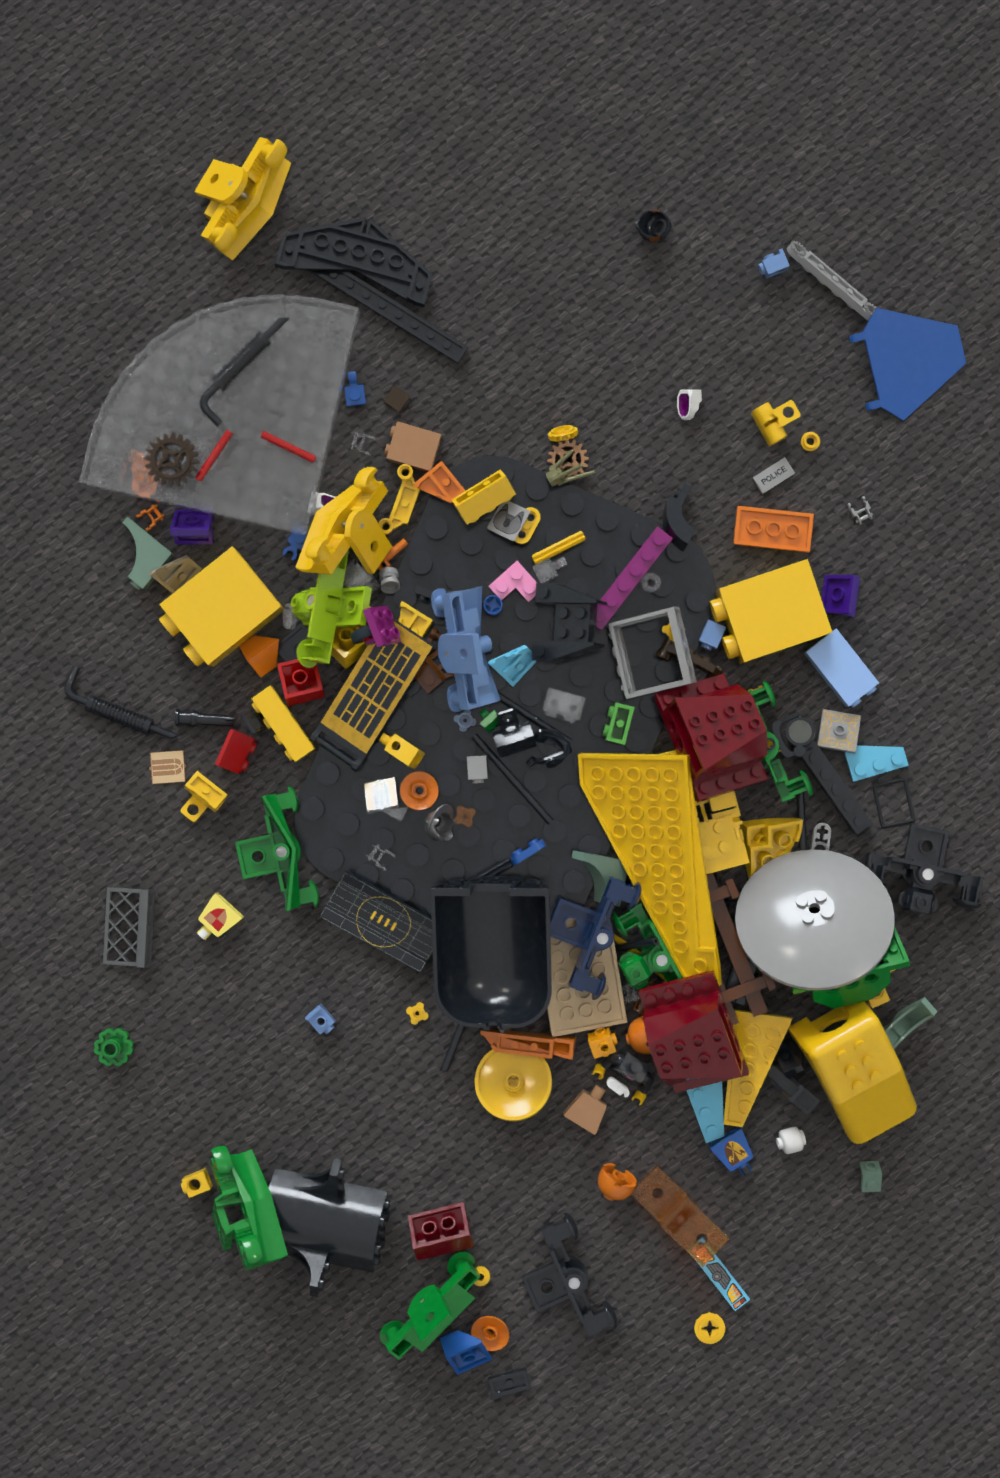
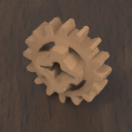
[547,440,589,478]

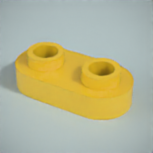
[515,507,540,544]

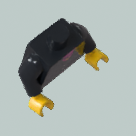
[592,1052,654,1105]

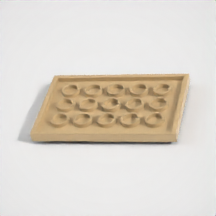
[547,918,627,1037]

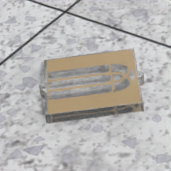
[364,777,399,813]

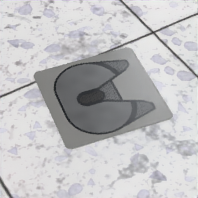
[487,501,530,541]

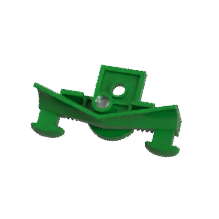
[235,786,320,911]

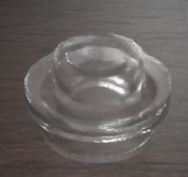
[641,573,661,592]

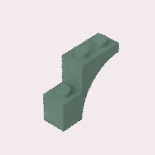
[883,997,938,1049]

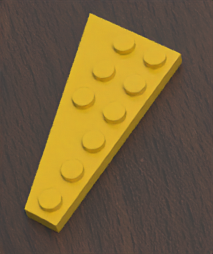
[723,1009,793,1127]

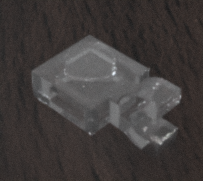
[532,557,568,583]

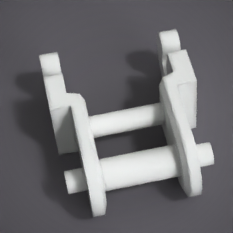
[606,1077,629,1097]

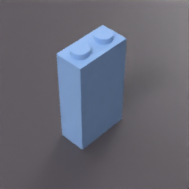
[804,628,879,708]

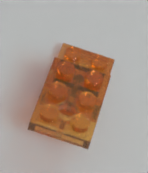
[631,1165,730,1267]

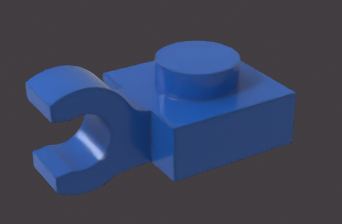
[344,371,366,407]

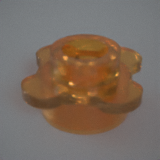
[454,806,475,827]

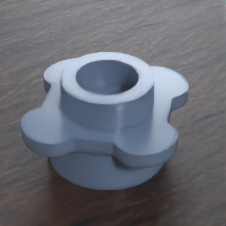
[454,710,476,732]

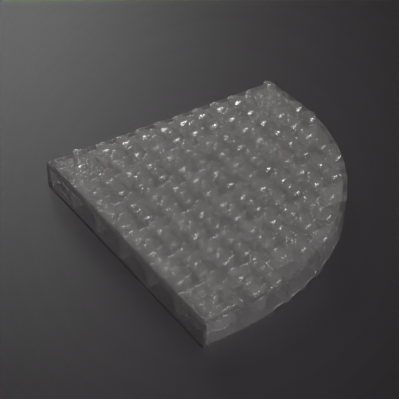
[79,294,360,536]

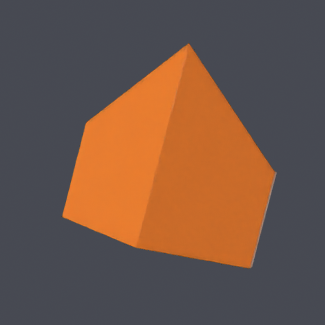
[239,636,279,677]

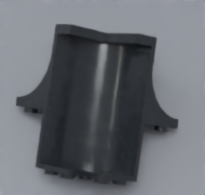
[269,1158,390,1297]

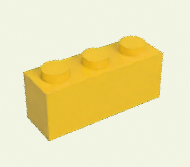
[451,470,516,525]

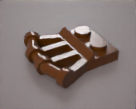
[415,628,455,694]

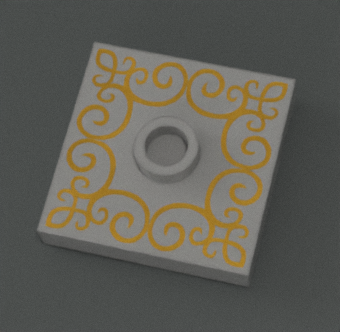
[817,709,861,754]

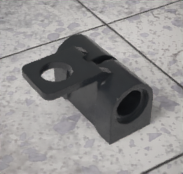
[492,708,537,758]

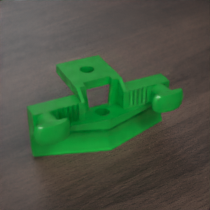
[210,1146,288,1271]

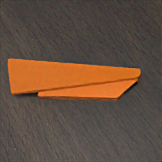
[480,1029,576,1060]

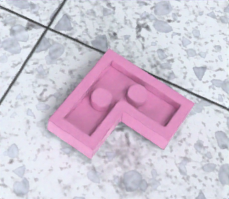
[488,561,537,603]

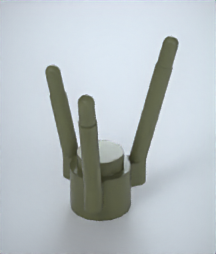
[546,450,595,487]

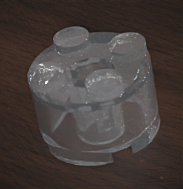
[343,558,380,595]

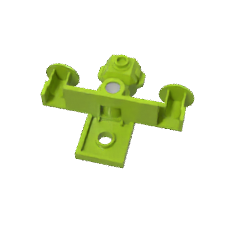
[291,550,372,668]

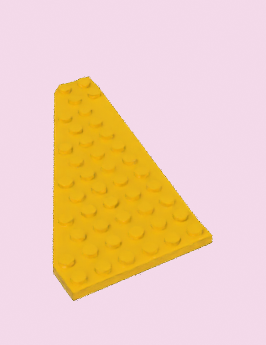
[578,753,722,986]

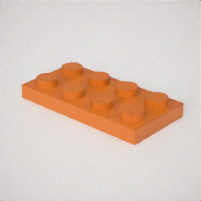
[733,506,814,553]

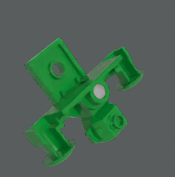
[611,901,682,990]

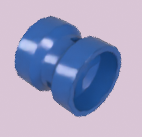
[483,595,503,616]

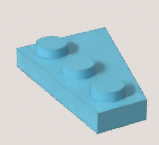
[844,745,909,782]
[686,1082,724,1143]

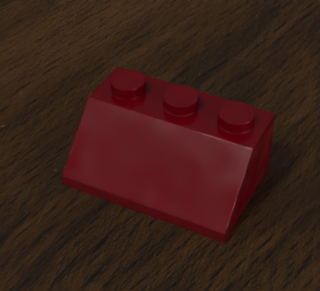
[408,1202,474,1261]

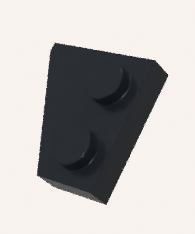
[775,1037,805,1078]

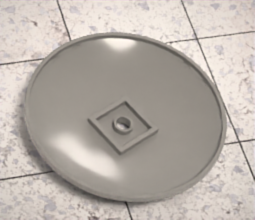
[735,850,894,990]

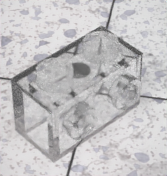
[542,688,586,723]

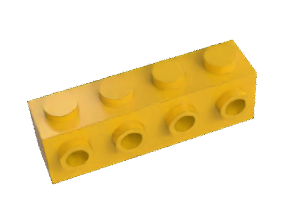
[251,685,316,762]

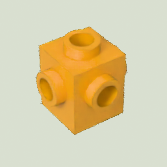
[587,1027,618,1059]

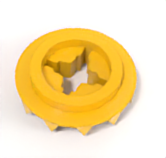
[548,425,578,442]
[694,1312,725,1344]

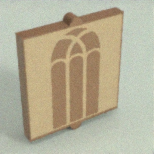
[149,750,187,784]

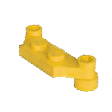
[378,464,420,534]

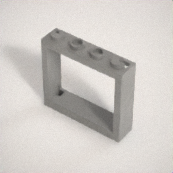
[608,607,697,699]

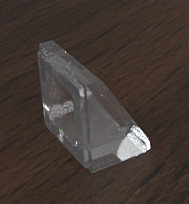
[385,807,409,821]

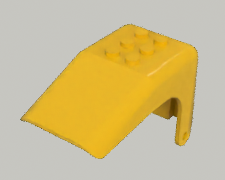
[788,1001,917,1144]

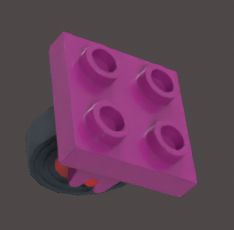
[350,606,401,647]

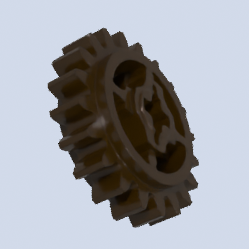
[144,433,200,488]

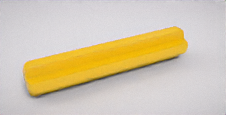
[532,531,586,564]

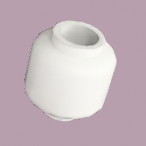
[776,1127,806,1154]

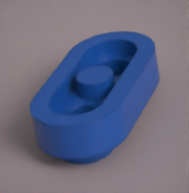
[510,838,546,866]

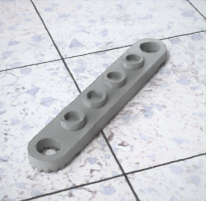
[787,241,876,321]

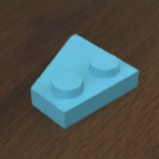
[488,645,537,687]

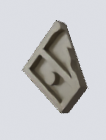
[148,555,202,594]

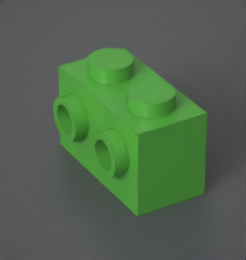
[602,702,635,745]

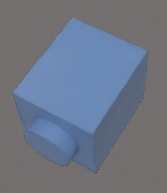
[698,619,726,651]

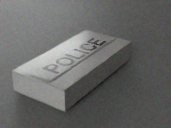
[752,457,795,494]

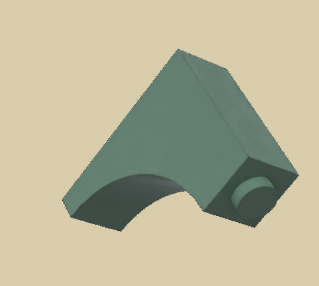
[122,517,174,590]
[572,850,627,907]

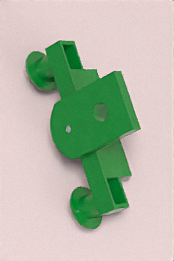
[380,1252,481,1360]

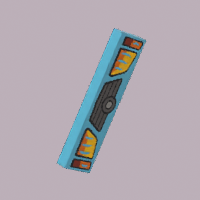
[687,1237,750,1311]

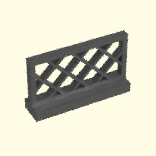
[103,887,155,968]

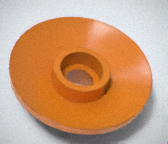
[400,771,439,810]
[471,1316,509,1351]

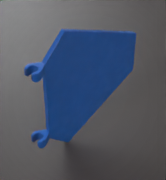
[849,308,966,421]

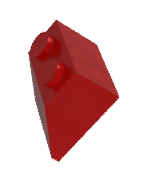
[277,659,325,706]
[215,729,257,774]

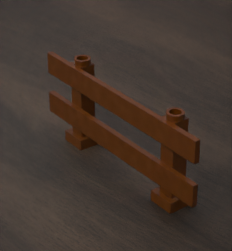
[706,873,776,1025]

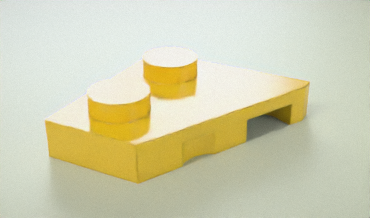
[398,601,434,638]

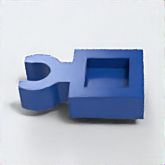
[283,525,308,561]

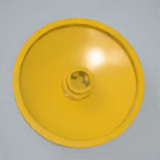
[475,1049,552,1121]

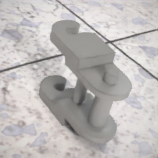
[847,496,873,525]

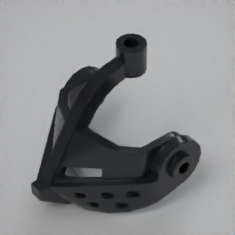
[526,729,572,768]

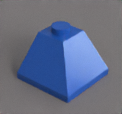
[440,1330,493,1375]

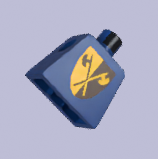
[709,1127,753,1176]

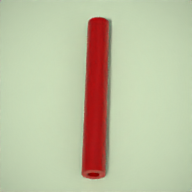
[195,430,233,482]
[260,431,316,463]

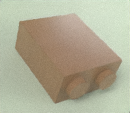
[384,421,442,472]

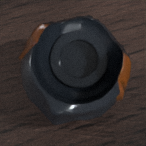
[634,210,672,242]

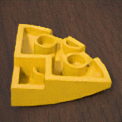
[741,818,803,878]

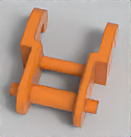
[136,504,165,532]

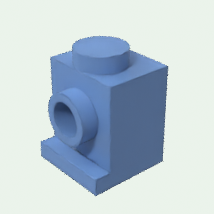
[758,248,790,279]
[305,1003,336,1035]

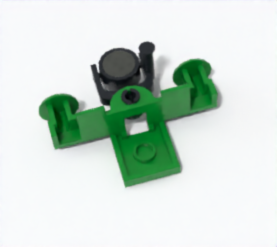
[748,681,815,803]

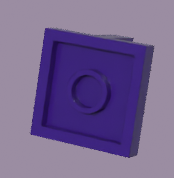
[170,510,214,544]
[821,575,860,617]

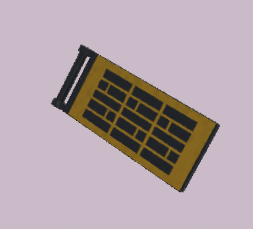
[309,618,434,772]

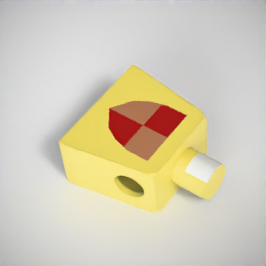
[197,892,244,940]

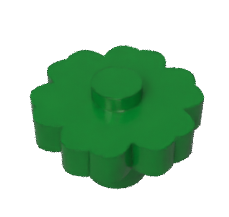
[94,1027,134,1066]

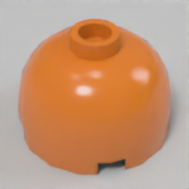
[626,1016,651,1054]
[597,1163,637,1201]

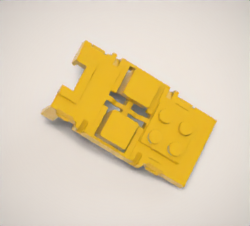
[661,750,750,874]

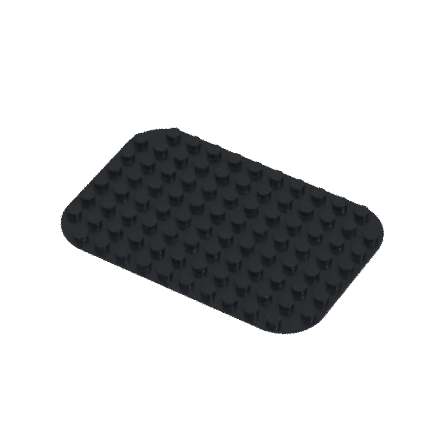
[295,456,715,920]

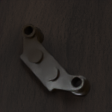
[656,639,724,679]

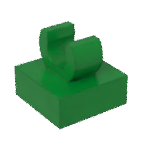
[479,708,499,733]

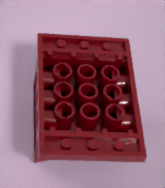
[654,674,768,803]
[639,970,749,1093]

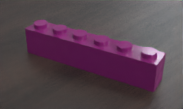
[596,526,673,631]

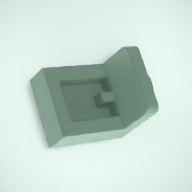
[860,1161,882,1192]

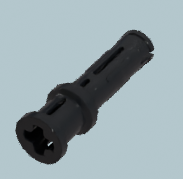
[175,709,235,727]

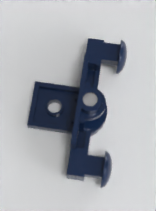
[550,876,642,1000]

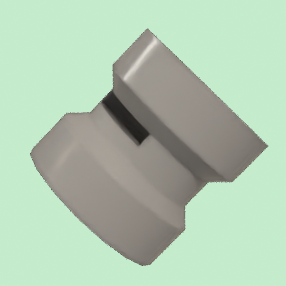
[379,567,400,594]

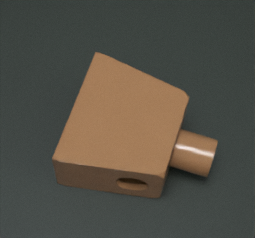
[563,1084,607,1135]

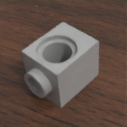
[467,755,488,783]

